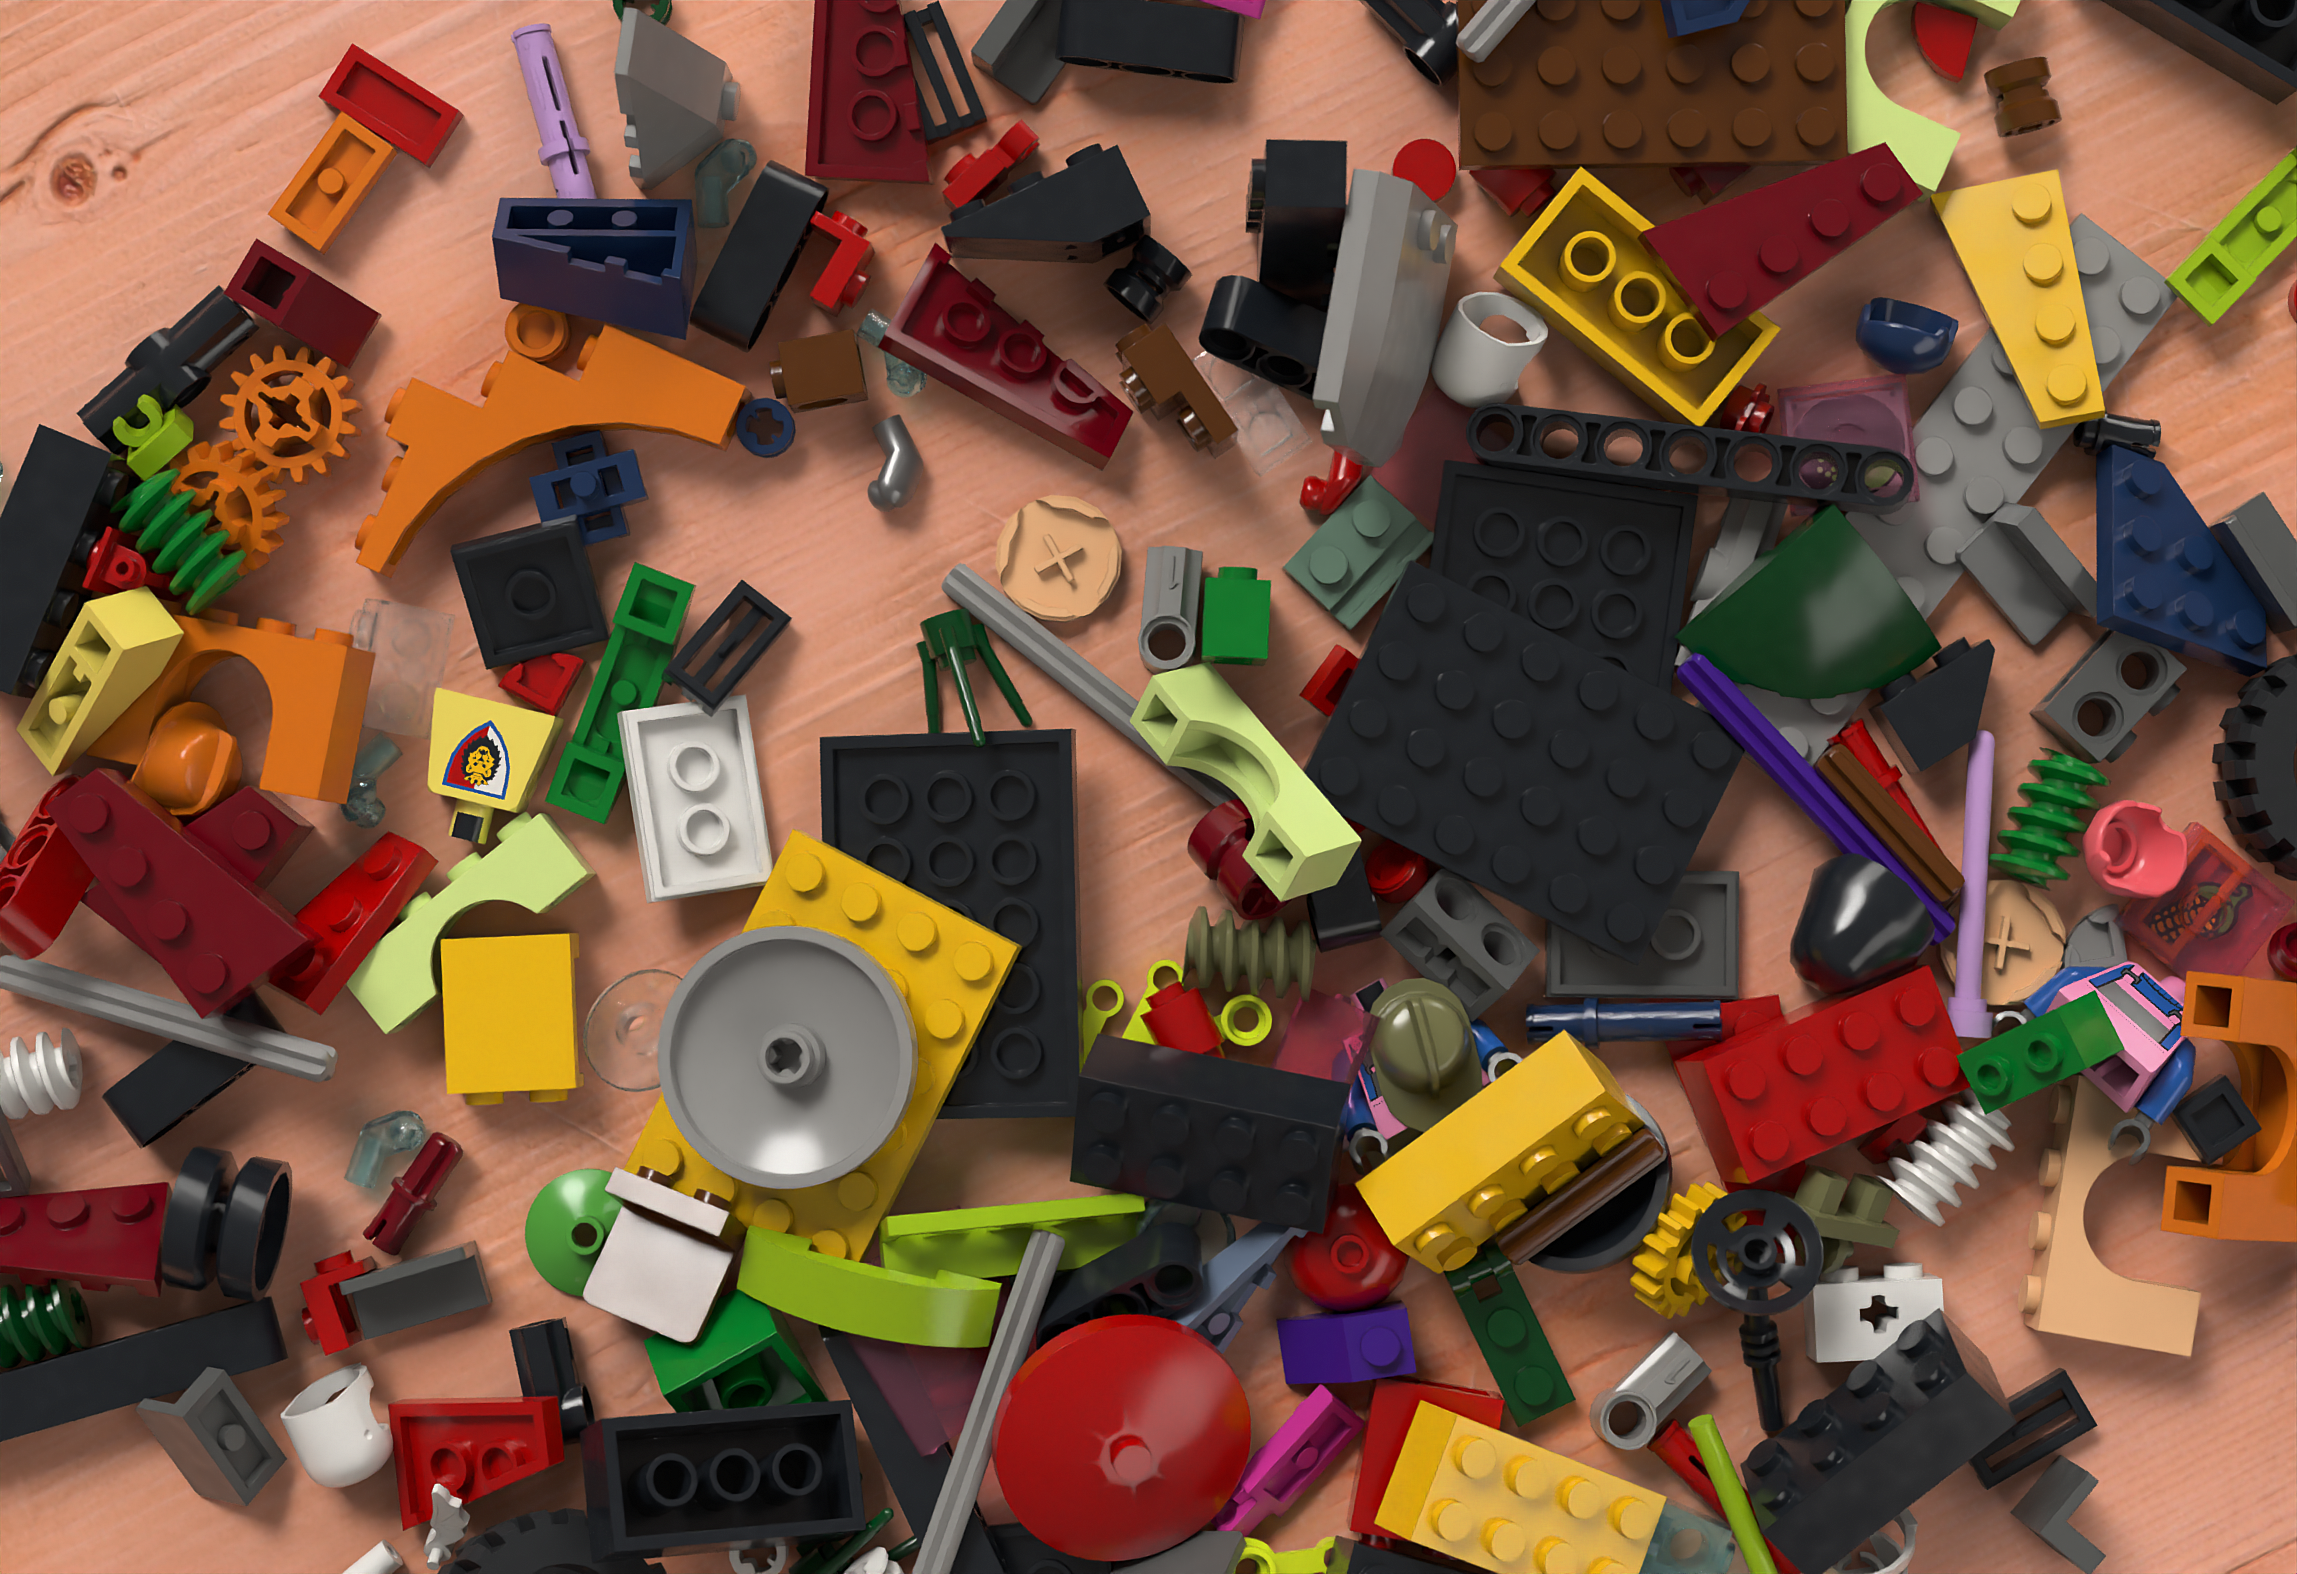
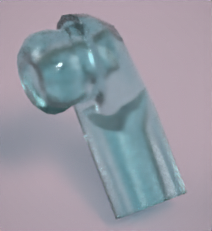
[694,139,757,228]
[856,308,928,398]
[339,732,403,829]
[344,1110,427,1189]

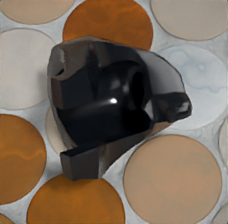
[1790,853,1935,994]

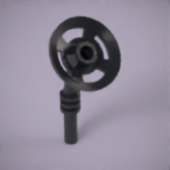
[1691,1189,1824,1431]

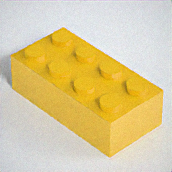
[1493,167,1781,426]
[1355,1030,1645,1274]
[1374,1400,1667,1574]

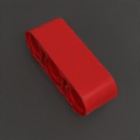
[0,774,95,960]

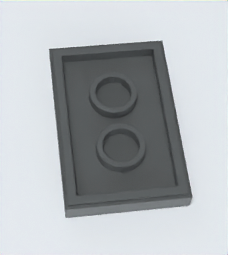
[1545,871,1739,999]

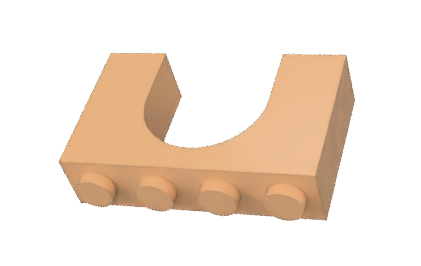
[2018,1074,2224,1357]

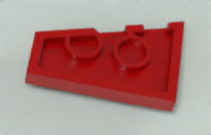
[264,831,439,1016]
[388,1396,565,1531]

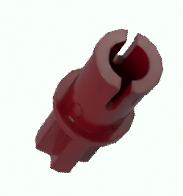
[363,1132,463,1256]

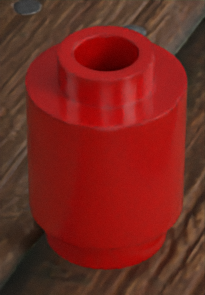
[1469,169,1557,218]
[1140,981,1227,1059]

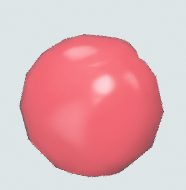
[2082,800,2188,899]

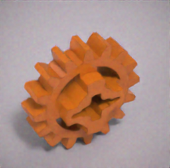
[219,345,363,486]
[156,440,290,576]

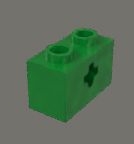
[1200,567,1271,666]
[1956,990,2125,1115]

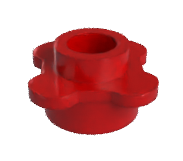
[1720,383,1774,434]

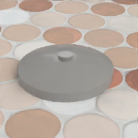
[658,926,918,1189]

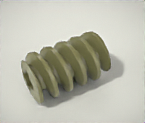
[1181,906,1317,1002]

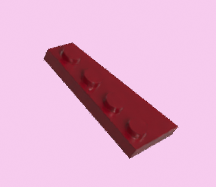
[878,242,1134,471]

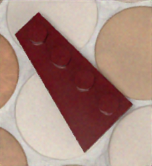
[805,0,934,185]
[1637,142,1923,342]
[0,1182,173,1297]

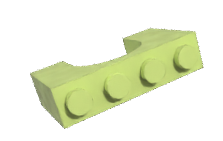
[1845,0,2021,203]

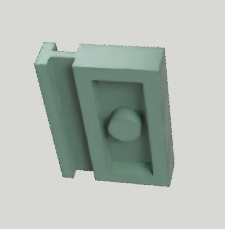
[1282,475,1434,631]

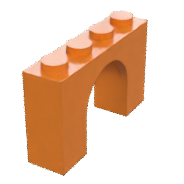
[86,599,376,805]
[2160,971,2297,1242]

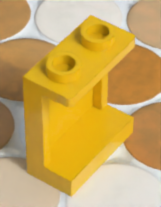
[441,933,584,1105]

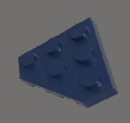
[2096,444,2267,677]

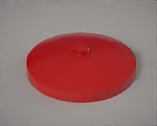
[992,1314,1252,1561]

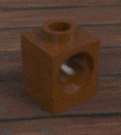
[769,329,869,413]

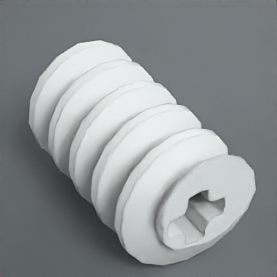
[0,1028,83,1120]
[1876,1087,2015,1227]

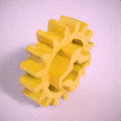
[1630,1181,1747,1319]

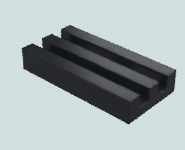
[903,0,987,145]
[661,580,792,717]
[1968,1368,2098,1490]

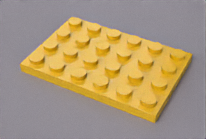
[623,829,1022,1263]

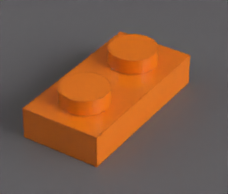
[268,111,398,255]

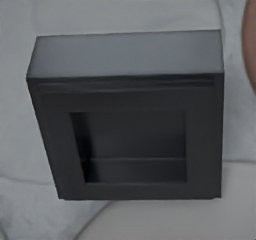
[2170,1074,2262,1165]

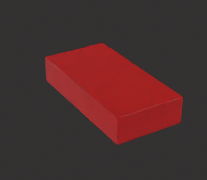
[318,43,464,168]

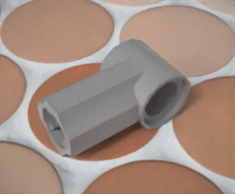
[1138,546,1203,675]
[1589,1330,1712,1450]

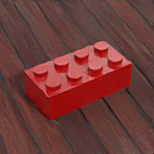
[1675,965,1971,1184]

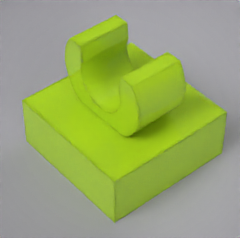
[113,394,194,481]

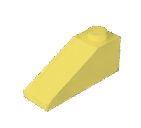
[16,586,184,776]

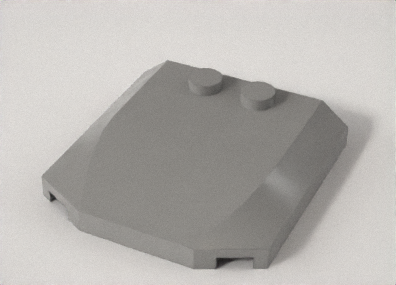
[1313,168,1458,468]

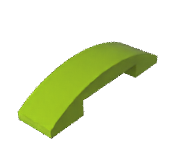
[2164,145,2297,327]
[737,1225,1002,1348]

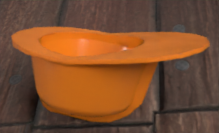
[131,701,244,827]

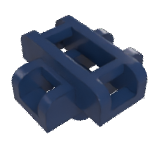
[529,430,649,547]

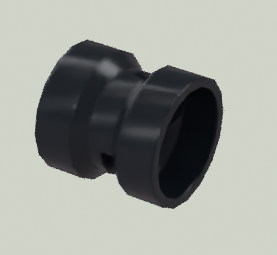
[1103,235,1192,325]

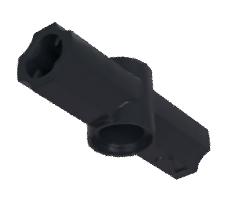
[77,285,260,456]

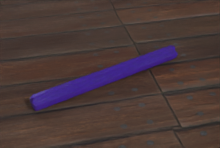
[1677,653,1956,946]

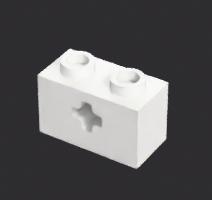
[1803,1262,1944,1363]

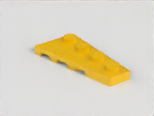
[1930,169,2105,430]

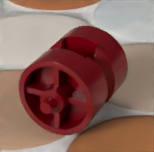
[1187,798,1293,921]

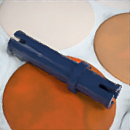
[1526,998,1722,1049]

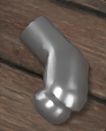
[868,414,923,512]

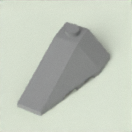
[614,7,740,190]

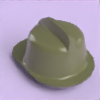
[1367,978,1482,1132]

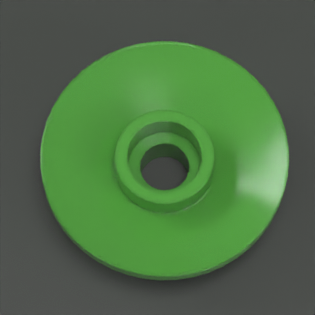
[525,1169,623,1296]

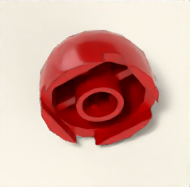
[1283,1183,1410,1312]

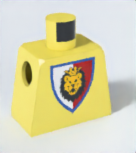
[427,687,564,844]

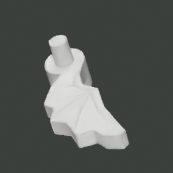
[423,1484,470,1570]

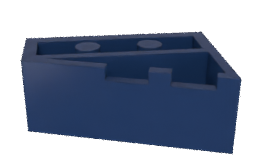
[492,198,698,340]

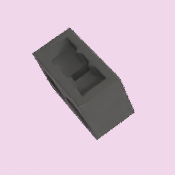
[2029,628,2187,764]
[1379,867,1540,1022]

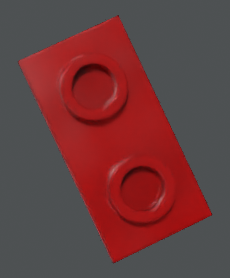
[82,526,188,602]

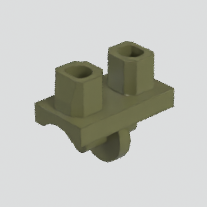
[1775,1164,1900,1274]

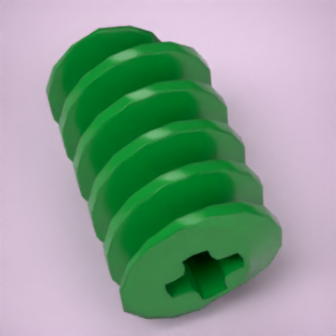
[109,468,247,616]
[1988,747,2111,891]

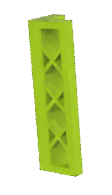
[878,1193,1145,1280]

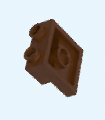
[1115,323,1239,459]

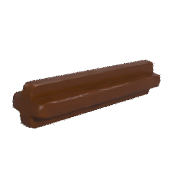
[1814,743,1965,904]
[1496,1129,1667,1265]

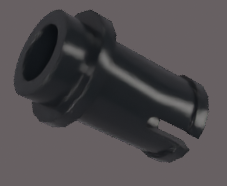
[2073,408,2161,459]

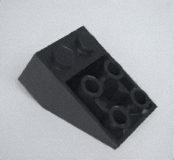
[941,144,1151,264]

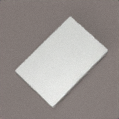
[617,695,773,903]

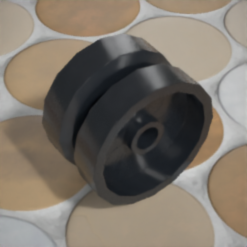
[161,1146,292,1302]

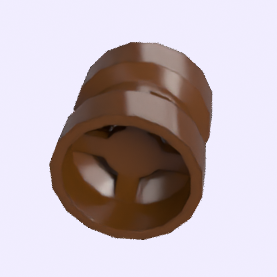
[1984,57,2062,137]

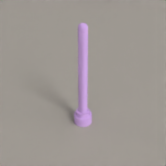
[1946,730,1995,1038]

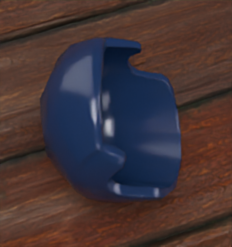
[1856,297,1959,375]

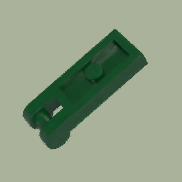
[1443,1238,1576,1427]

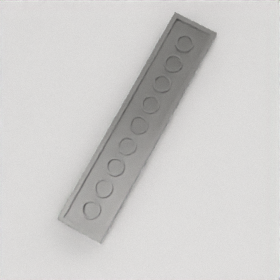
[1695,213,2178,777]

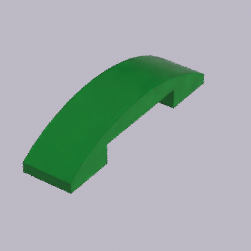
[545,562,696,824]

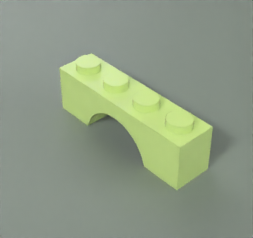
[1130,662,1362,902]
[346,812,596,1035]

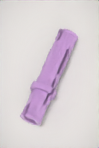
[511,23,597,199]

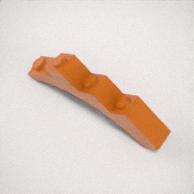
[355,323,752,578]

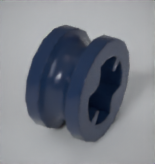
[736,398,796,458]

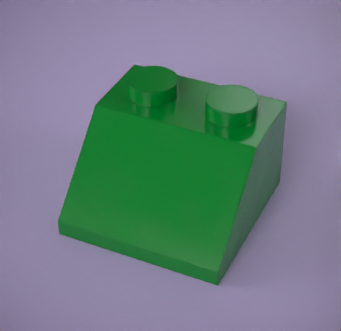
[643,1288,829,1413]

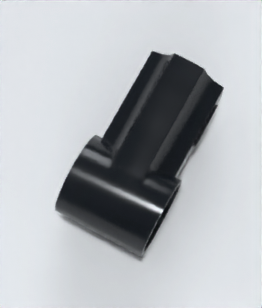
[1359,0,1457,88]
[509,1317,595,1446]

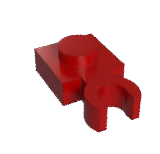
[942,119,1040,211]

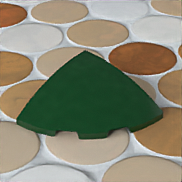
[1673,505,1942,699]

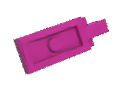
[1211,1384,1365,1537]

